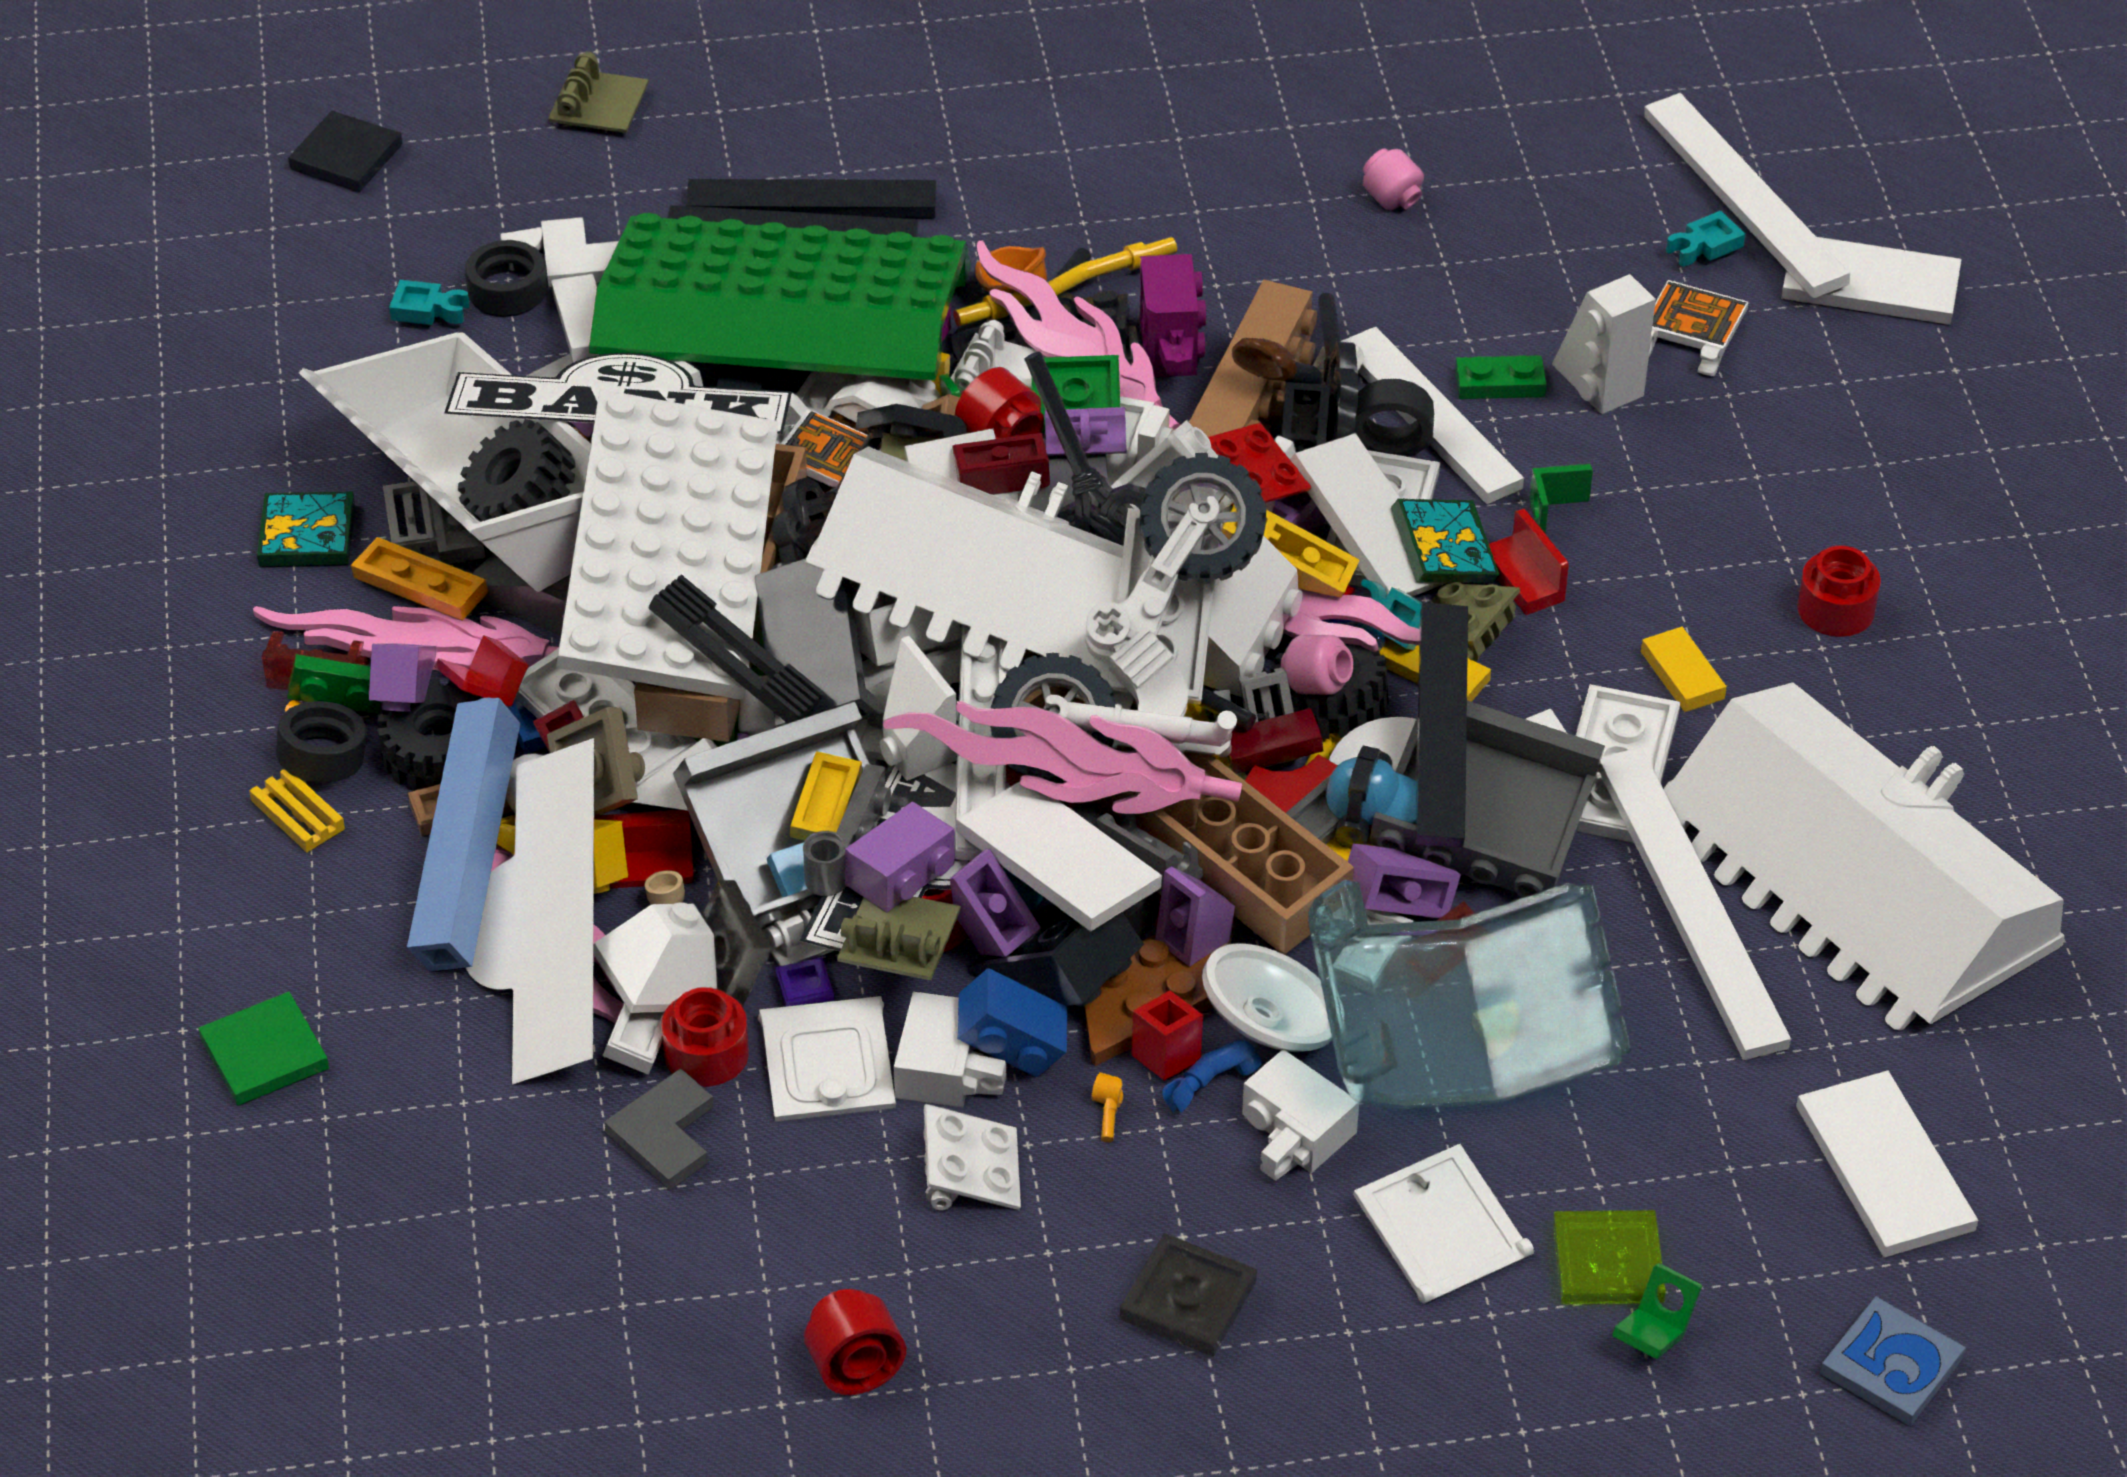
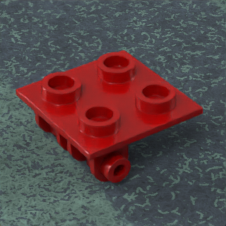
[1208,423,1312,507]

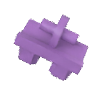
[1045,407,1127,456]

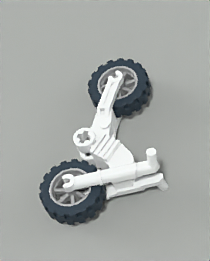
[990,453,1267,783]

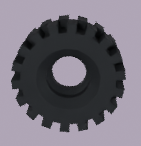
[458,419,576,522]
[1271,644,1389,739]
[377,678,483,791]

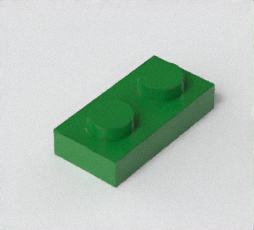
[1455,355,1546,399]
[287,654,382,714]

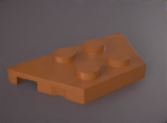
[1084,934,1213,1066]

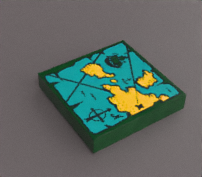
[257,491,355,566]
[1391,499,1499,583]

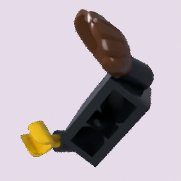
[1232,338,1330,453]

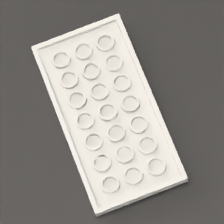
[556,389,778,700]

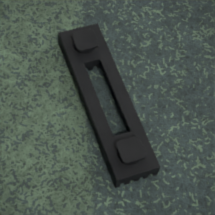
[648,574,825,724]

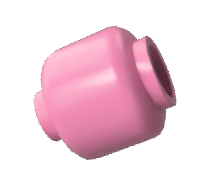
[1363,149,1424,210]
[1281,635,1353,695]

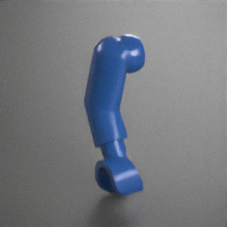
[1162,1039,1262,1113]

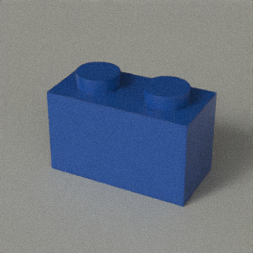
[957,968,1067,1077]

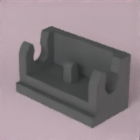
[1097,813,1203,895]

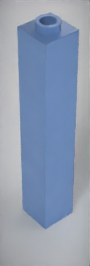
[407,698,520,971]

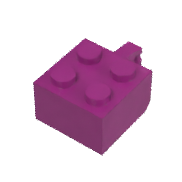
[1139,254,1206,377]

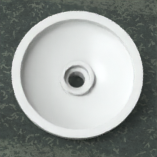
[1202,944,1341,1052]

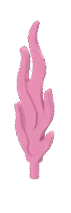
[977,241,1180,430]
[1283,589,1420,652]
[253,606,559,670]
[883,701,1242,814]

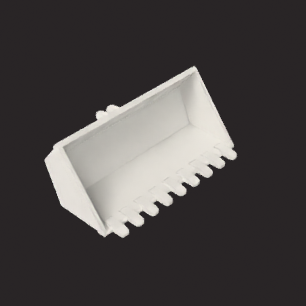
[299,332,591,592]
[805,447,1134,710]
[1664,683,2064,1030]

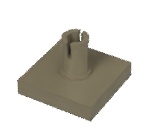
[547,707,645,816]

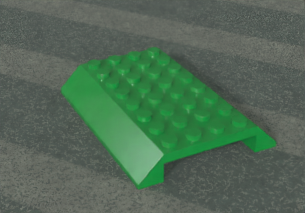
[589,213,971,380]

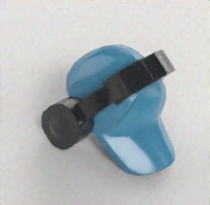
[1326,745,1416,849]

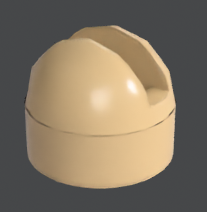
[645,871,685,904]

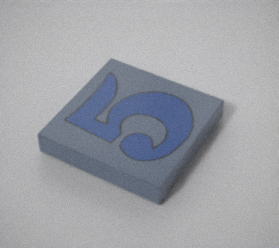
[1820,1296,1966,1426]

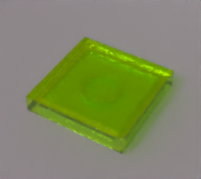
[1553,1210,1666,1304]

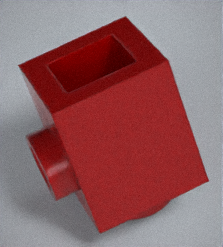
[1132,990,1203,1080]

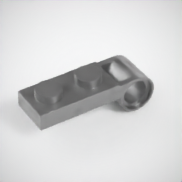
[803,763,891,896]

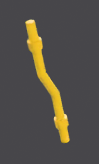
[953,237,1177,327]

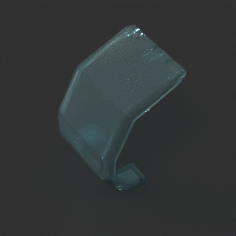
[1308,880,1632,1110]

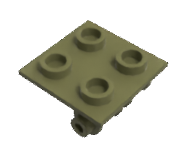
[548,52,649,133]
[1430,582,1520,662]
[837,897,961,980]

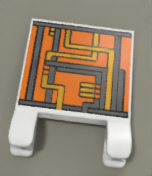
[1649,280,1749,376]
[776,393,881,488]

